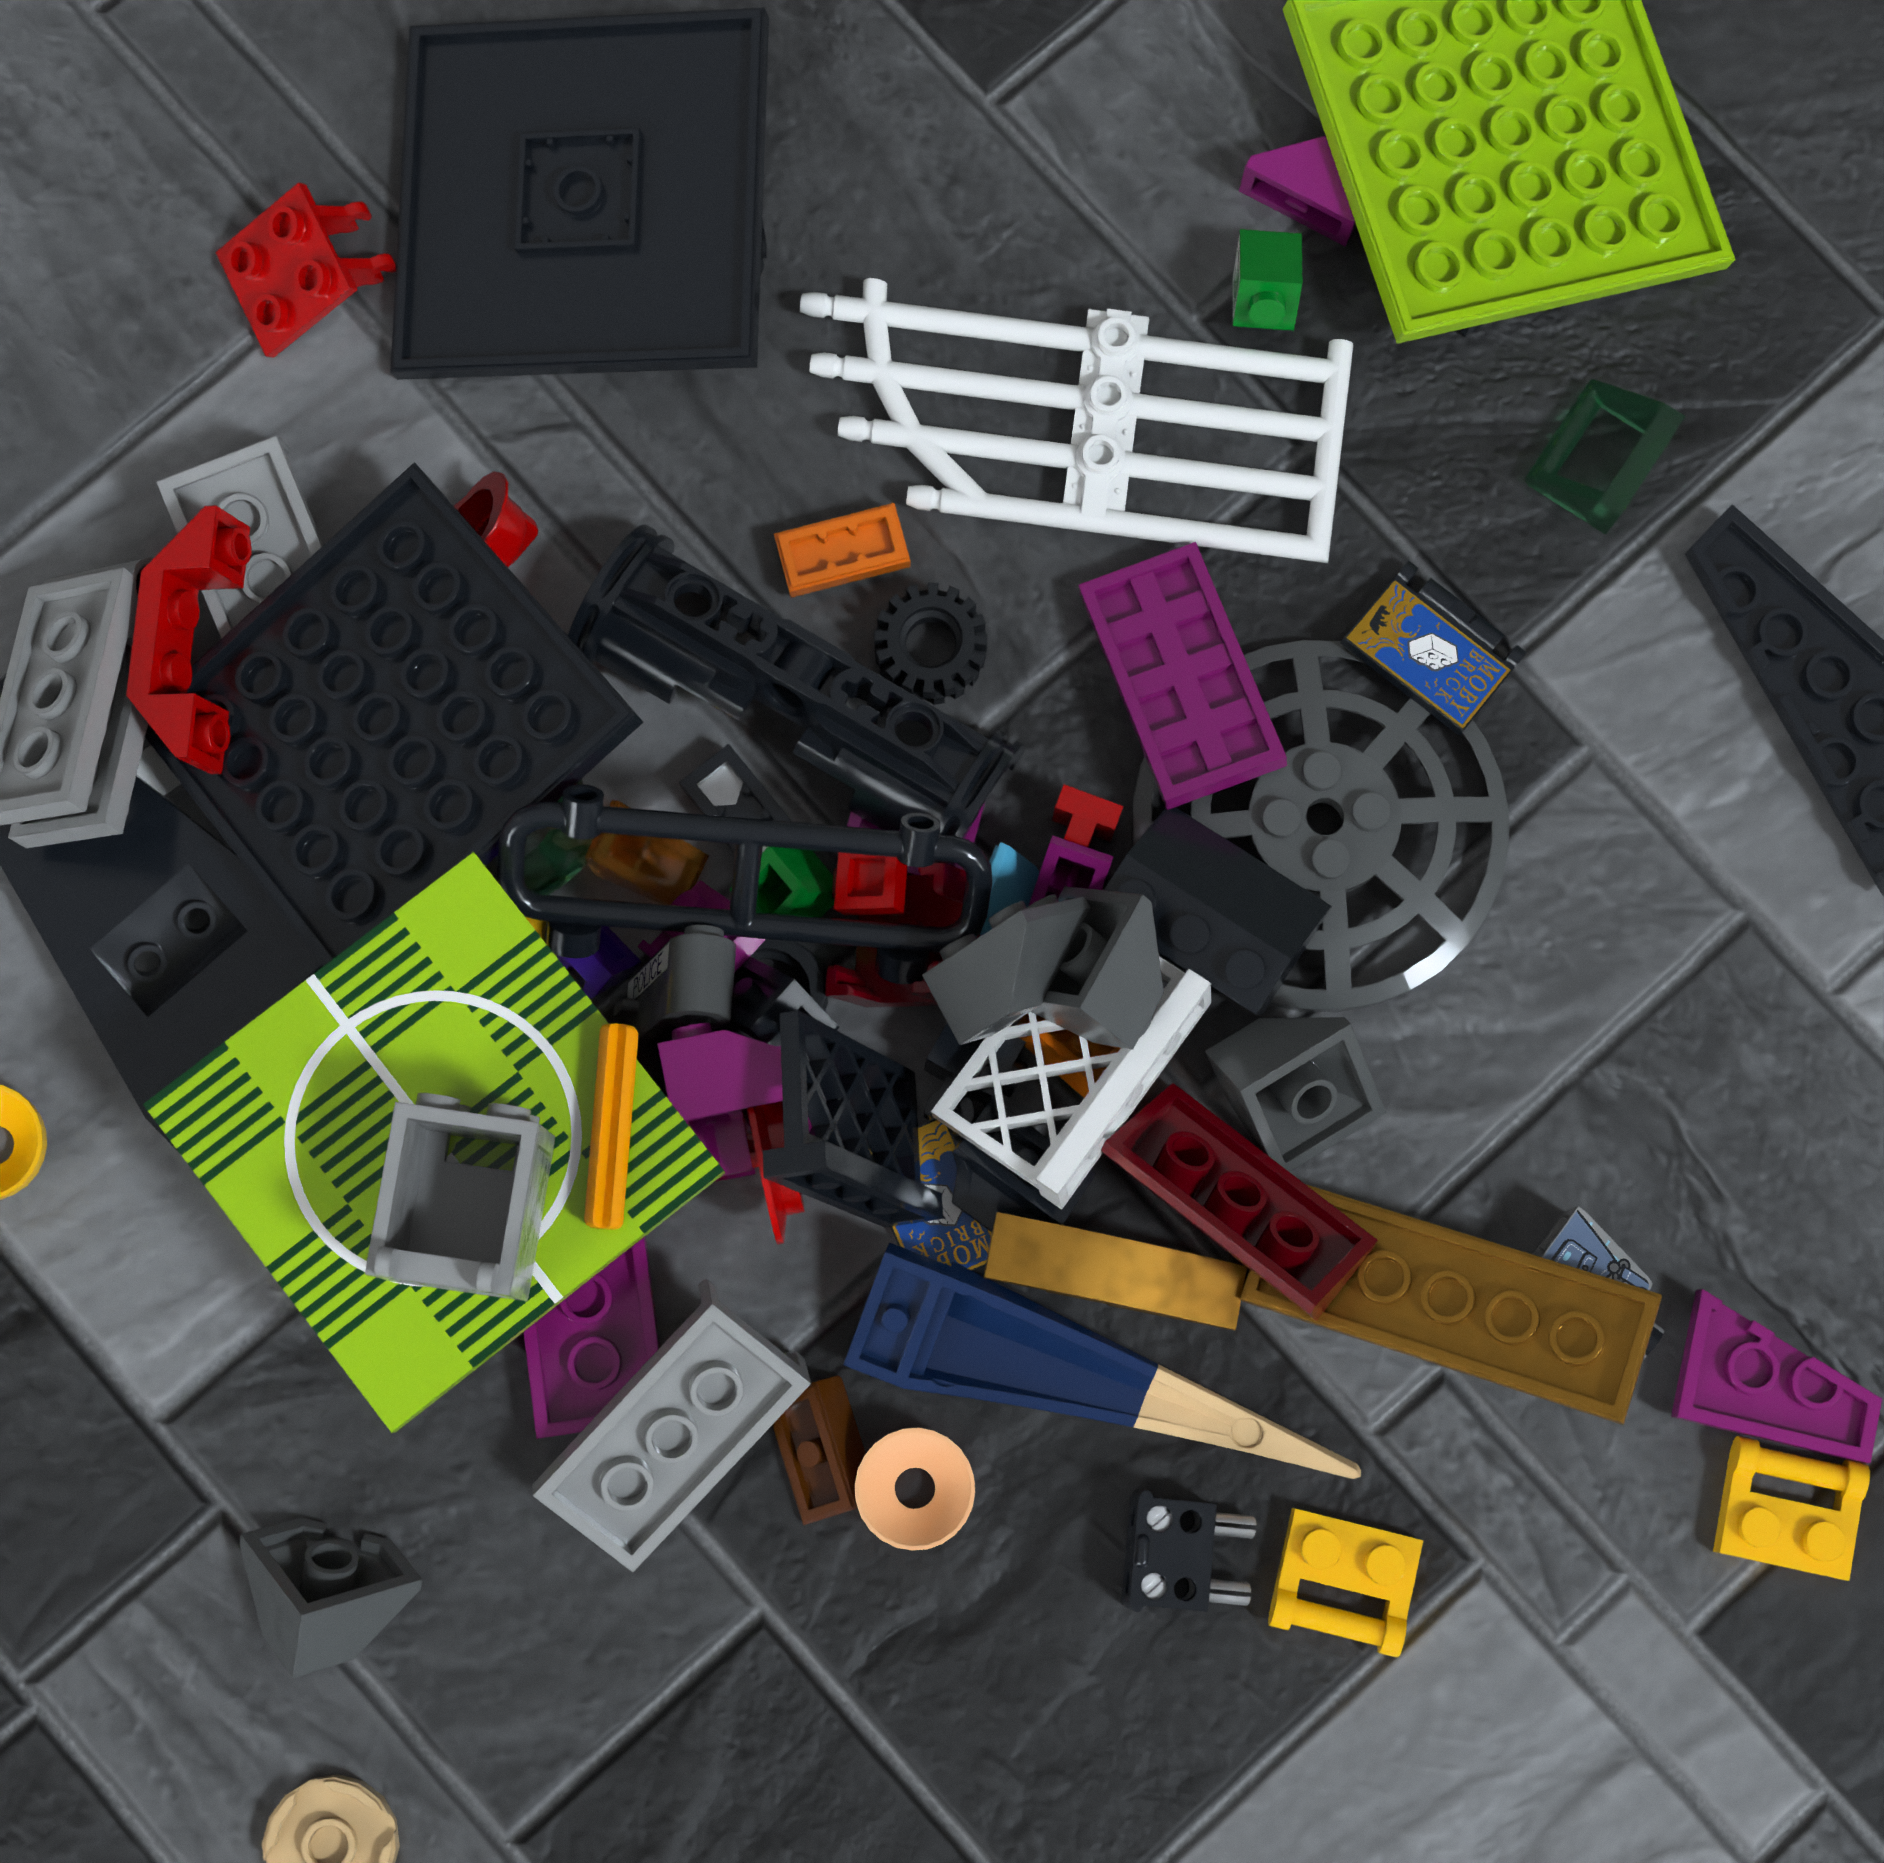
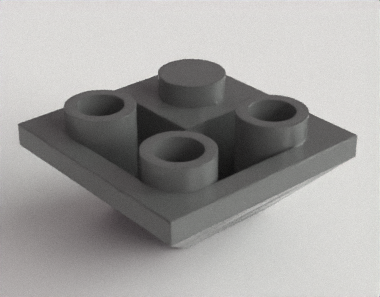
[922,895,1090,1045]

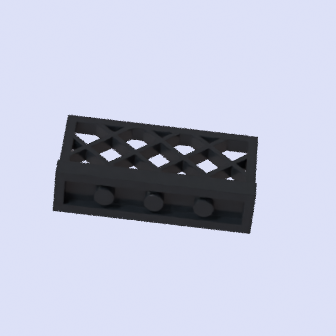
[763,1010,943,1228]

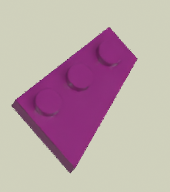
[1671,1289,1882,1464]

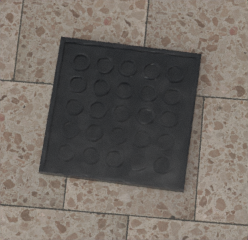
[145,462,644,966]

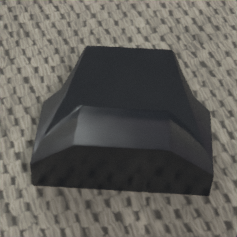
[951,1098,1096,1232]

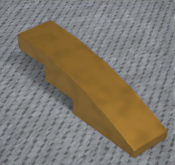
[983,1212,1247,1331]

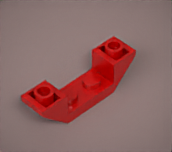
[126,505,252,774]

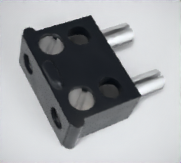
[1121,1489,1257,1612]

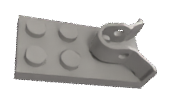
[156,436,323,639]
[532,1279,811,1572]

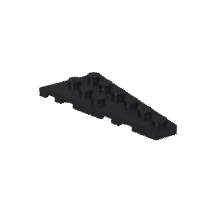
[1685,504,1884,896]

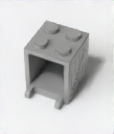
[365,1093,555,1302]

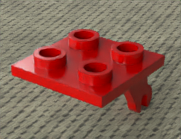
[215,182,396,358]

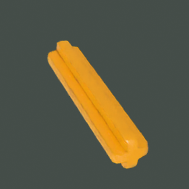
[584,1023,639,1230]

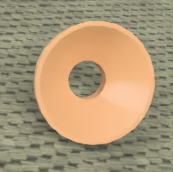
[855,1428,975,1551]

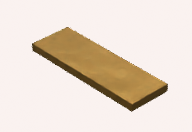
[1240,1184,1662,1425]

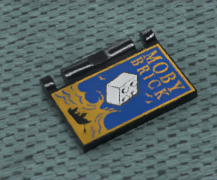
[1341,561,1527,736]
[869,1109,992,1271]

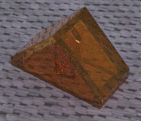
[585,799,709,905]

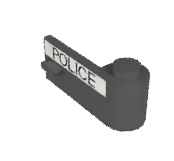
[613,925,736,1054]

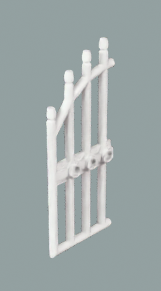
[800,278,1353,563]

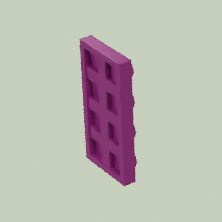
[1078,542,1287,810]

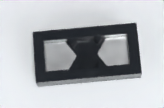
[679,744,792,854]

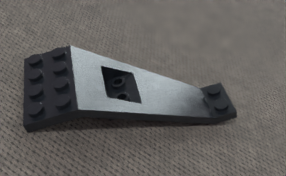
[0,673,323,1151]

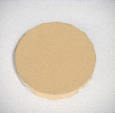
[262,1774,400,1863]

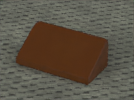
[772,1375,866,1525]

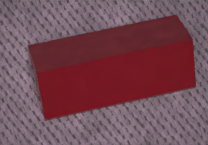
[1101,1083,1378,1321]

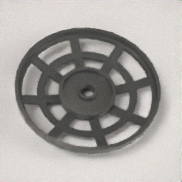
[1131,640,1509,1012]

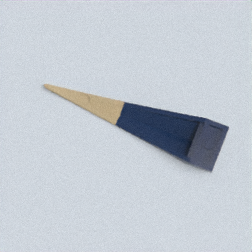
[843,1242,1361,1479]

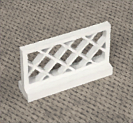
[931,956,1212,1210]

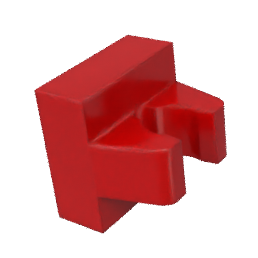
[1052,784,1124,847]
[834,853,908,915]

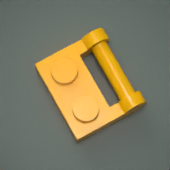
[1713,1436,1870,1581]
[1268,1508,1424,1658]

